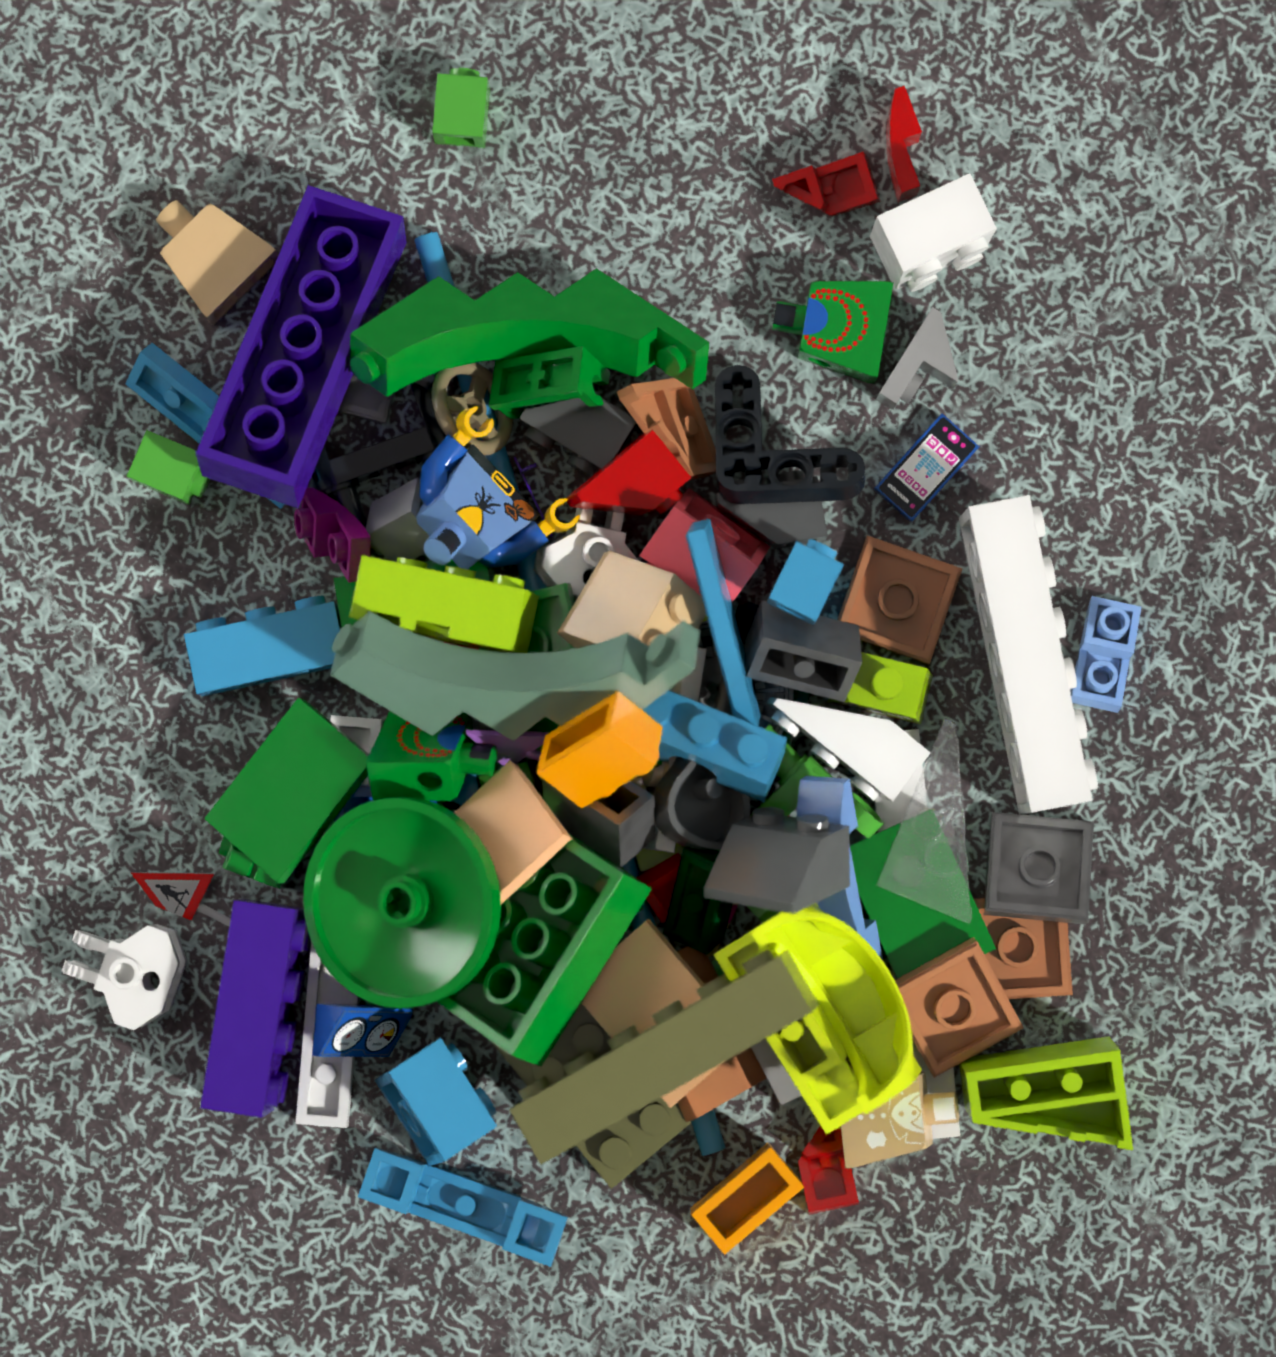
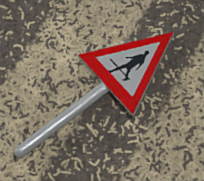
[131,872,231,926]

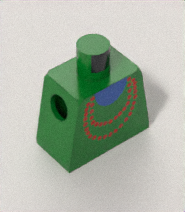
[772,281,894,384]
[366,711,498,801]

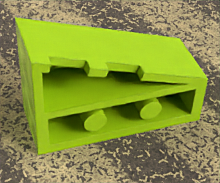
[349,555,539,653]
[959,1036,1133,1151]

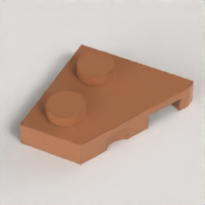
[617,378,716,480]

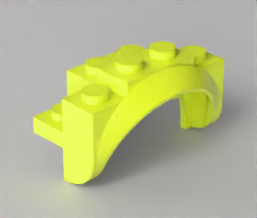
[714,903,922,1134]

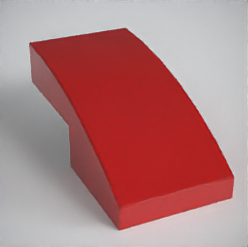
[886,85,922,202]

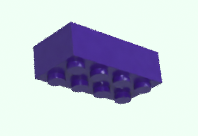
[200,899,311,1118]

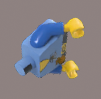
[416,406,580,569]

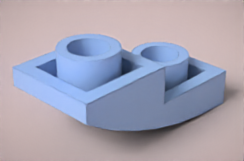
[1070,596,1141,713]

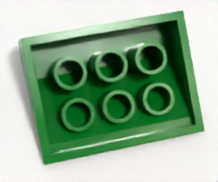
[437,837,652,1067]

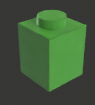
[432,68,490,148]
[126,430,210,505]

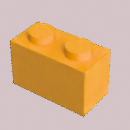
[536,691,663,809]
[690,1142,804,1255]

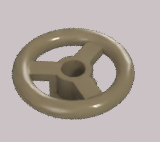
[431,363,513,456]

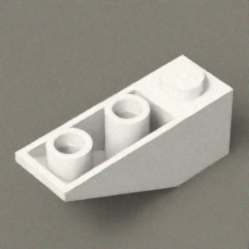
[766,697,931,802]

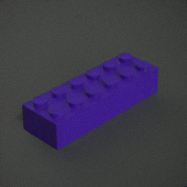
[195,185,406,508]

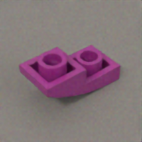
[294,487,371,583]

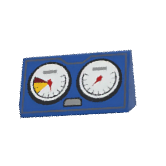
[312,1004,413,1057]

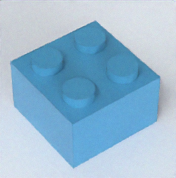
[374,1038,497,1166]

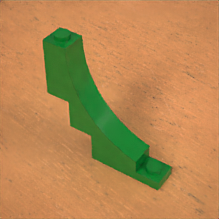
[350,268,710,397]

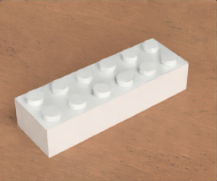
[959,495,1098,815]

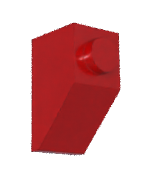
[566,430,691,515]

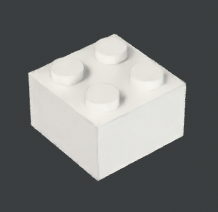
[870,173,997,292]

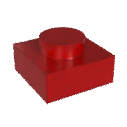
[636,853,681,923]

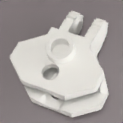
[533,508,639,599]
[62,924,187,1030]

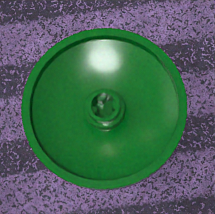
[303,797,501,1008]

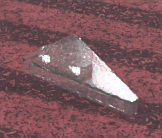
[875,718,972,924]

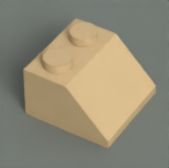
[557,551,706,648]

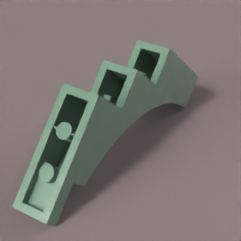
[331,611,700,741]

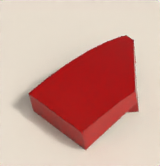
[772,152,881,216]
[798,1125,859,1215]

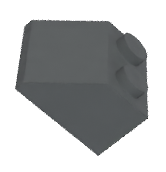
[704,807,850,914]

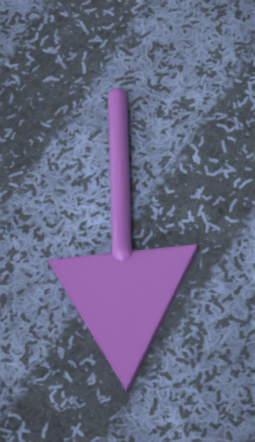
[466,730,550,766]

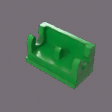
[489,346,610,419]

